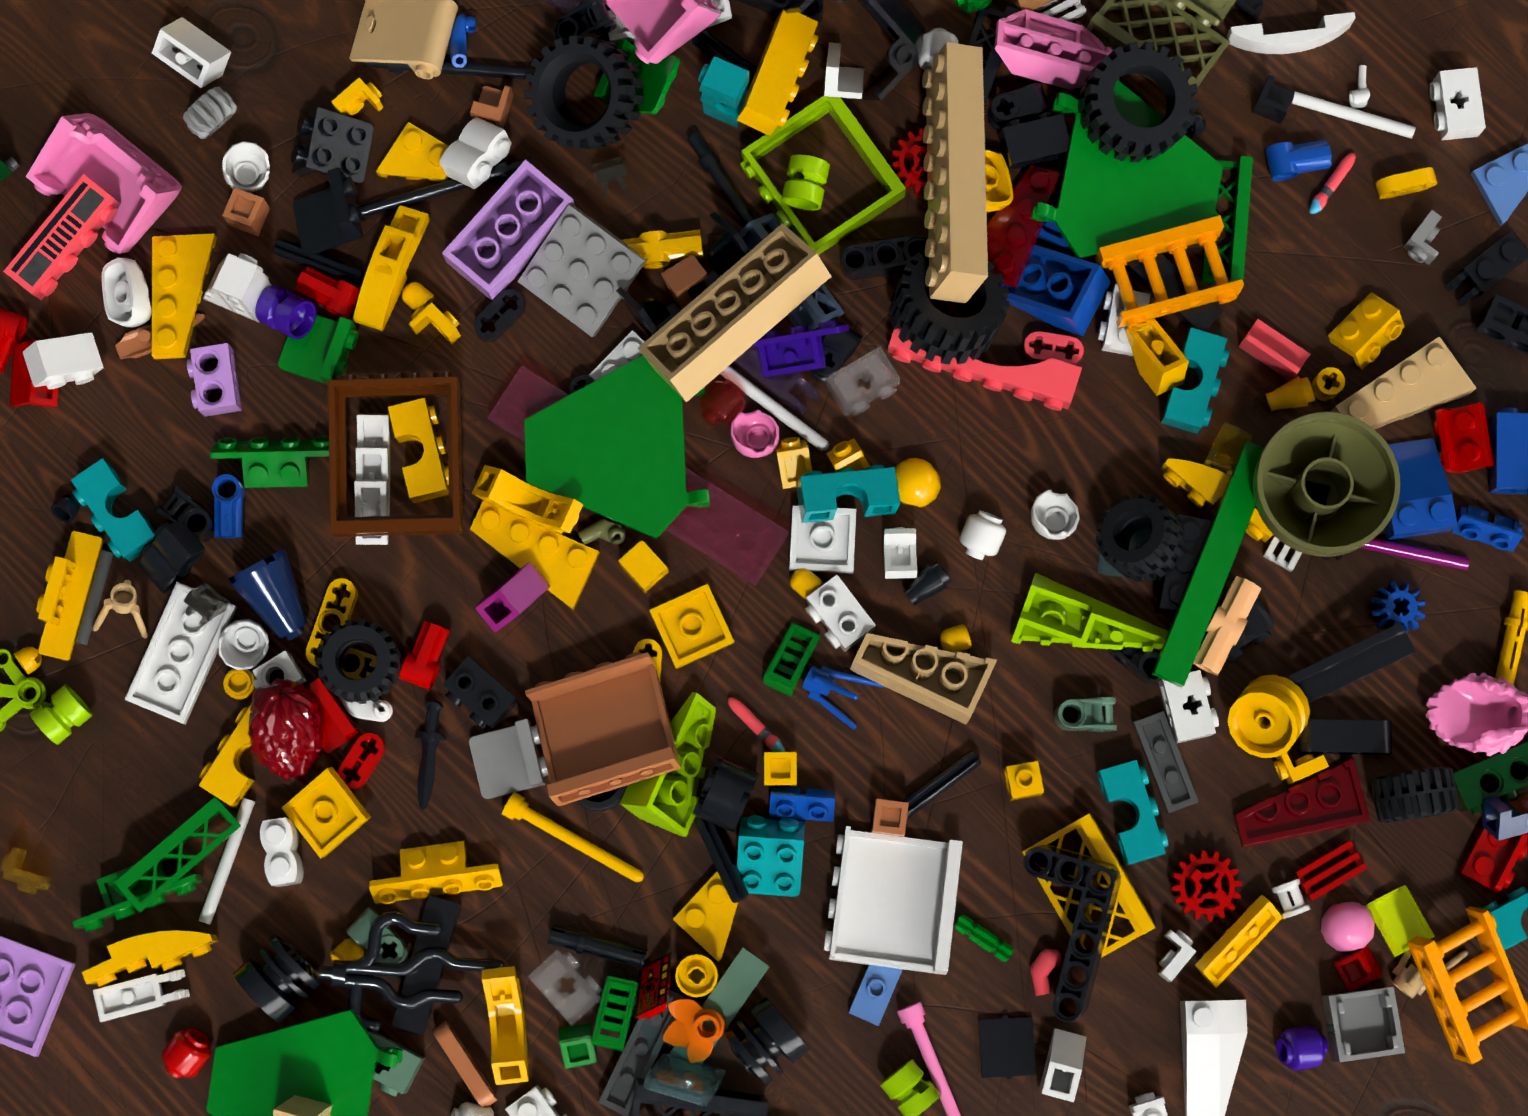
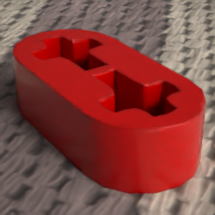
[337,733,386,790]

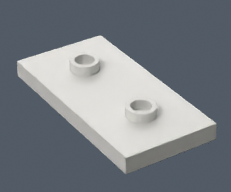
[125,582,237,725]

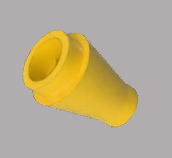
[1265,376,1315,412]

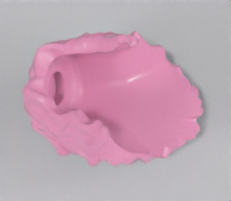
[1426,672,1528,757]

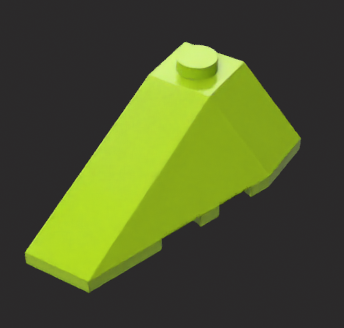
[620,692,716,837]

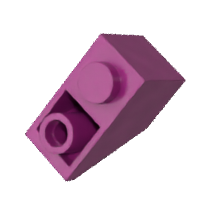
[475,561,550,633]

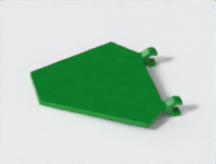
[1031,80,1223,259]
[524,355,710,539]
[206,1008,403,1116]

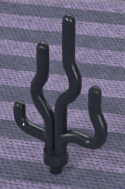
[318,911,505,1032]

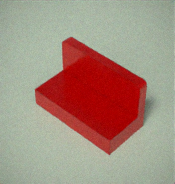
[10,340,59,408]
[308,678,360,754]

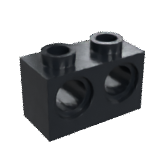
[1474,294,1528,355]

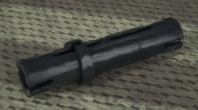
[548,924,648,969]

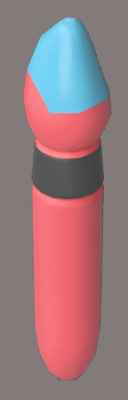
[1309,153,1356,214]
[728,697,785,752]

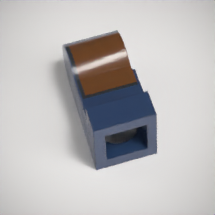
[1482,792,1528,841]

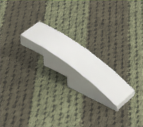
[354,414,391,545]

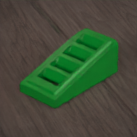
[763,622,821,696]
[591,976,639,1052]

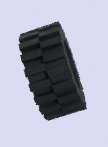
[524,35,644,149]
[1078,42,1199,162]
[889,251,1010,364]

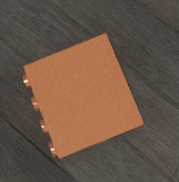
[525,652,681,807]

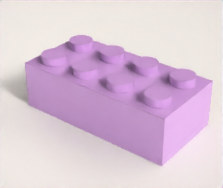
[442,159,575,301]

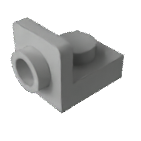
[1404,210,1442,265]

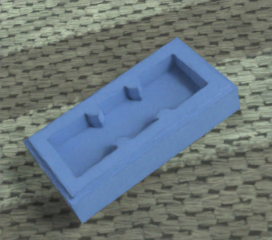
[848,965,903,1026]

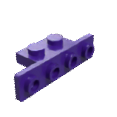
[750,320,849,378]

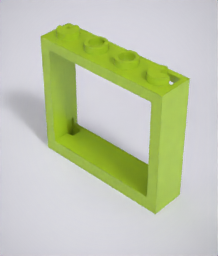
[740,96,906,255]

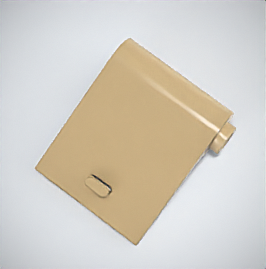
[349,0,458,79]

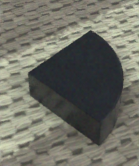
[1234,0,1263,23]

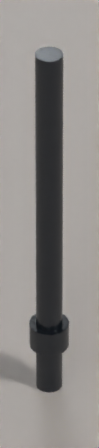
[364,61,537,80]
[687,133,755,226]
[358,156,534,218]

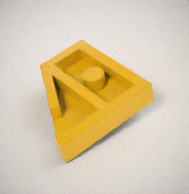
[376,122,449,182]
[673,872,738,962]

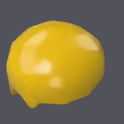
[895,458,941,507]

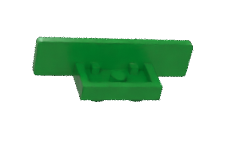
[210,436,329,488]
[72,863,203,932]

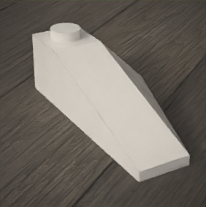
[1180,1000,1248,1116]

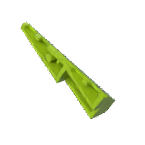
[1011,573,1169,652]

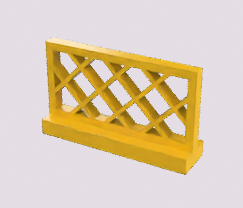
[1022,813,1156,958]

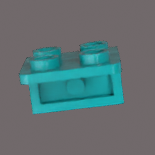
[737,815,805,897]

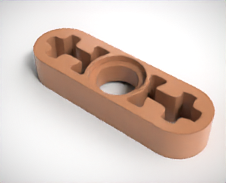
[432,1020,498,1107]

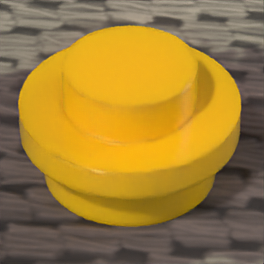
[223,668,256,700]

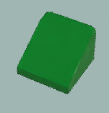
[558,1023,597,1069]

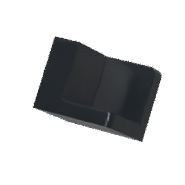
[1252,74,1294,124]

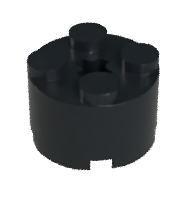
[692,755,759,832]

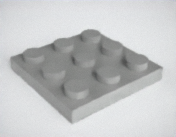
[517,204,647,337]

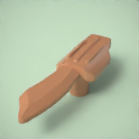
[115,313,205,359]

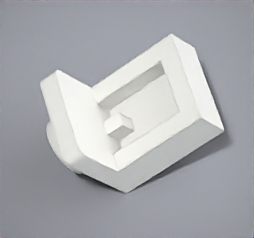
[883,527,917,579]

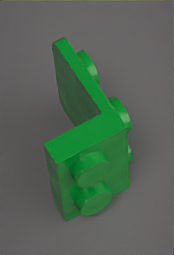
[594,39,680,115]
[278,315,359,385]

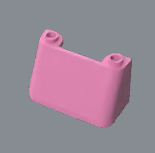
[606,0,721,64]
[26,113,182,254]

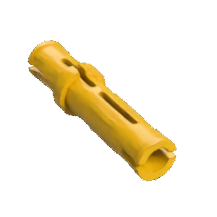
[1495,590,1528,686]

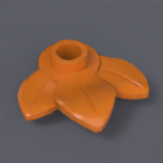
[663,999,725,1063]

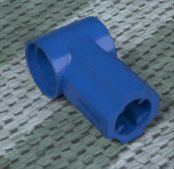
[1265,140,1332,181]
[212,474,246,539]

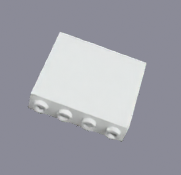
[824,826,963,975]

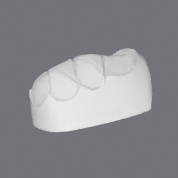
[102,258,152,328]

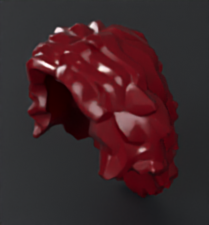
[248,678,324,781]

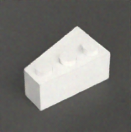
[203,253,272,322]

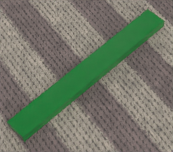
[1152,441,1264,687]

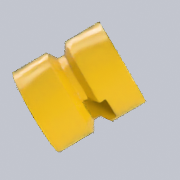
[675,954,719,998]

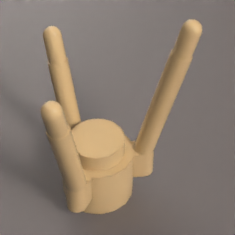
[92,580,148,638]
[1392,950,1468,999]

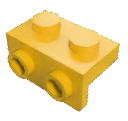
[1328,292,1405,370]

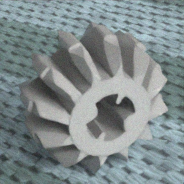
[183,87,237,139]

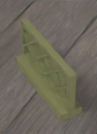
[1087,0,1230,88]

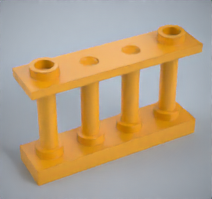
[1095,215,1244,329]
[1407,906,1528,1065]

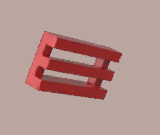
[1293,840,1368,901]

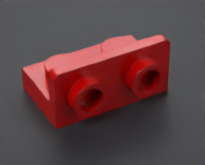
[1434,403,1494,474]
[1458,826,1528,892]

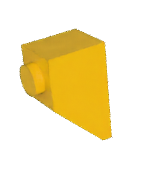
[1126,318,1189,396]

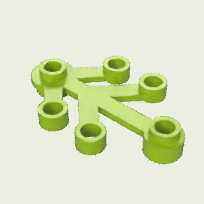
[0,649,47,732]

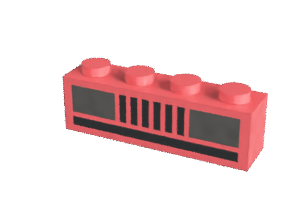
[3,174,121,300]

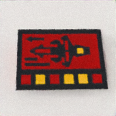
[634,952,672,1019]

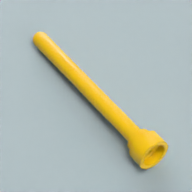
[501,792,644,882]

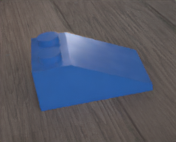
[1001,245,1111,336]
[1384,438,1458,541]

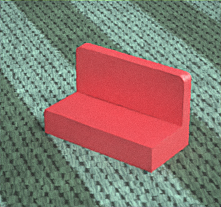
[1238,319,1310,381]

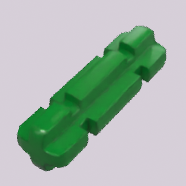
[954,914,1014,962]

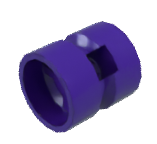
[255,285,317,339]

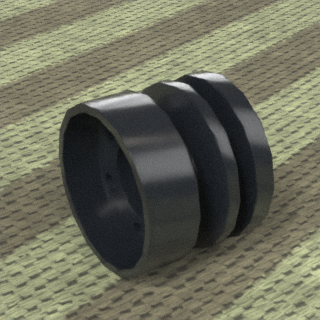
[233,934,322,1023]
[724,997,810,1086]

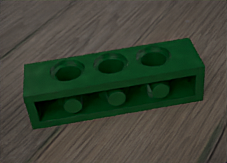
[1453,741,1528,815]

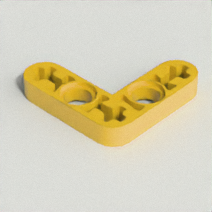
[306,578,377,680]

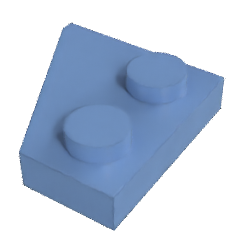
[1470,144,1528,226]

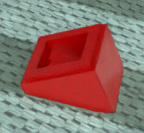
[1334,945,1383,992]

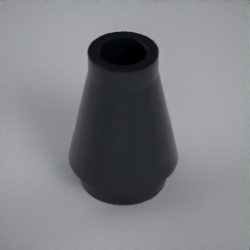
[903,561,952,606]

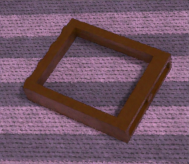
[328,372,463,537]

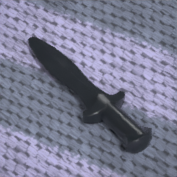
[415,699,446,810]

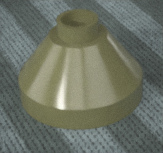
[1253,412,1401,557]

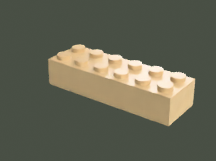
[638,223,832,402]

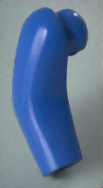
[449,14,476,68]

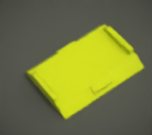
[1365,885,1435,957]

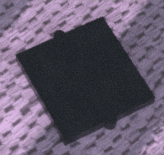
[978,1015,1036,1080]

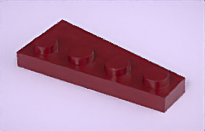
[987,165,1062,288]
[1234,758,1370,848]

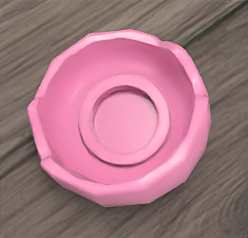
[731,410,779,458]
[1321,902,1375,952]

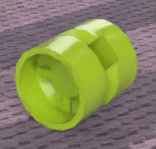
[781,154,830,211]
[30,684,93,745]
[880,1059,941,1116]

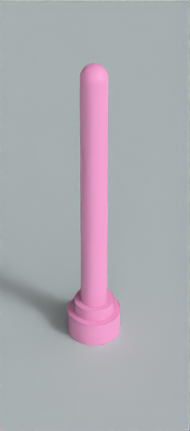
[897,1002,961,1116]

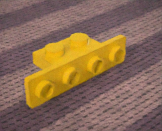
[36,531,104,661]
[369,841,503,904]

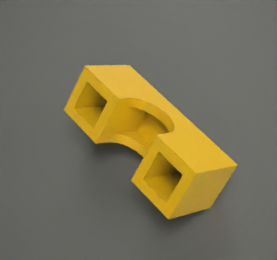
[388,398,449,503]
[198,704,254,808]

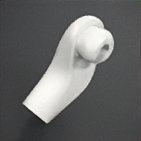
[337,696,393,722]

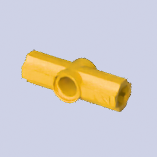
[622,229,704,269]

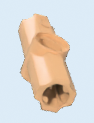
[1193,576,1261,675]

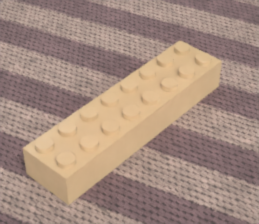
[922,42,988,303]

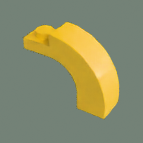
[471,465,583,534]
[482,966,529,1085]

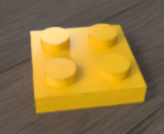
[649,584,734,669]
[282,767,371,859]

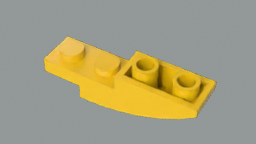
[353,205,430,331]
[1160,458,1273,542]
[81,930,218,987]

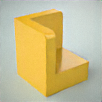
[618,541,669,593]
[764,752,797,787]

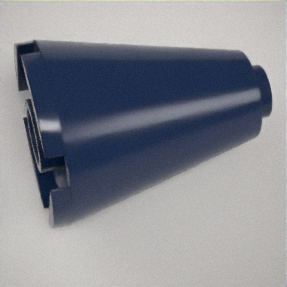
[228,548,308,641]

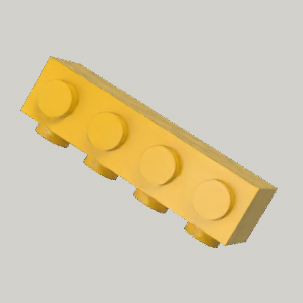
[737,10,819,136]

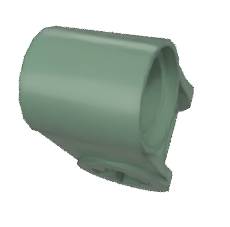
[1053,697,1117,732]
[346,907,408,964]

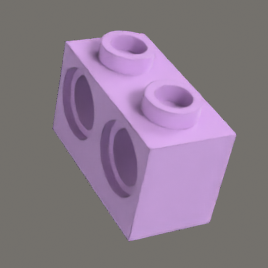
[187,343,242,417]

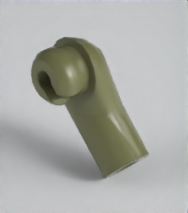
[577,519,626,545]

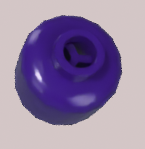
[1276,1025,1328,1071]

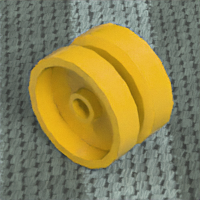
[1228,675,1310,758]

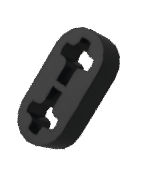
[474,289,526,342]

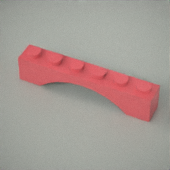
[888,328,1082,411]

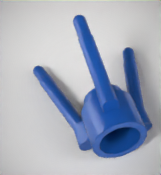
[802,665,885,729]

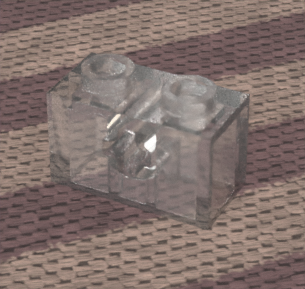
[825,346,900,416]
[528,950,602,1026]

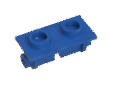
[1451,505,1524,552]
[769,786,835,822]

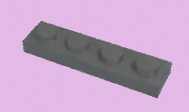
[598,989,685,1116]

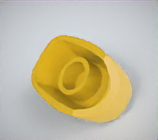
[985,149,1013,213]

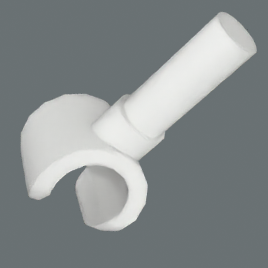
[1349,65,1370,109]

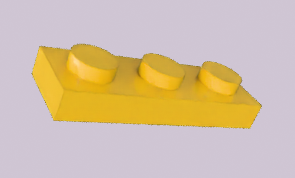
[1195,895,1282,988]

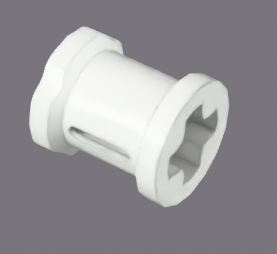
[1271,878,1311,919]

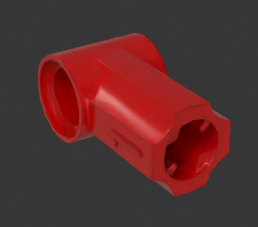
[295,266,360,319]
[0,308,28,374]
[399,621,451,690]

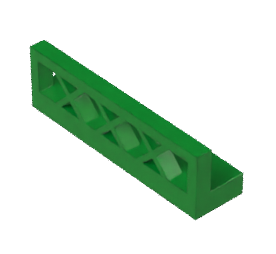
[1201,156,1253,284]
[113,797,241,913]

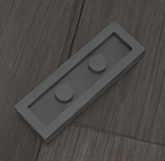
[1132,711,1199,814]

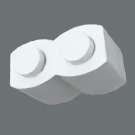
[439,117,512,189]
[260,817,304,887]

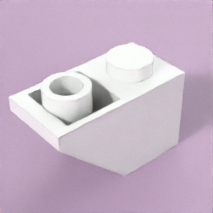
[1038,1028,1087,1102]

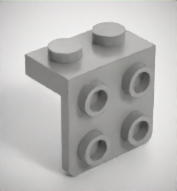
[469,719,548,799]

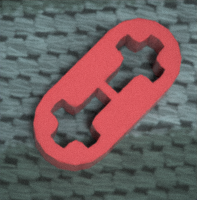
[1023,331,1084,365]

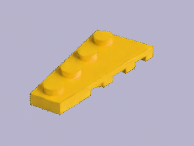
[152,233,217,359]
[470,501,600,611]

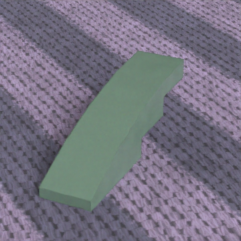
[668,948,770,1075]

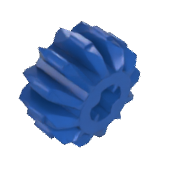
[1370,581,1426,634]

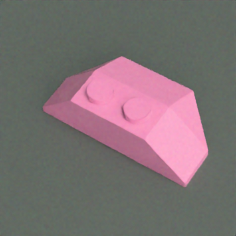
[995,9,1113,90]

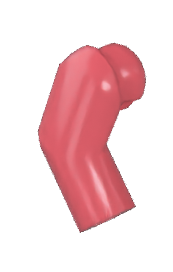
[1030,949,1062,996]

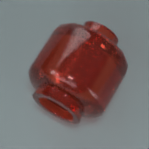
[699,379,746,427]

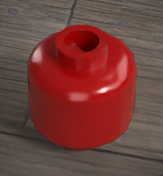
[162,1028,211,1078]

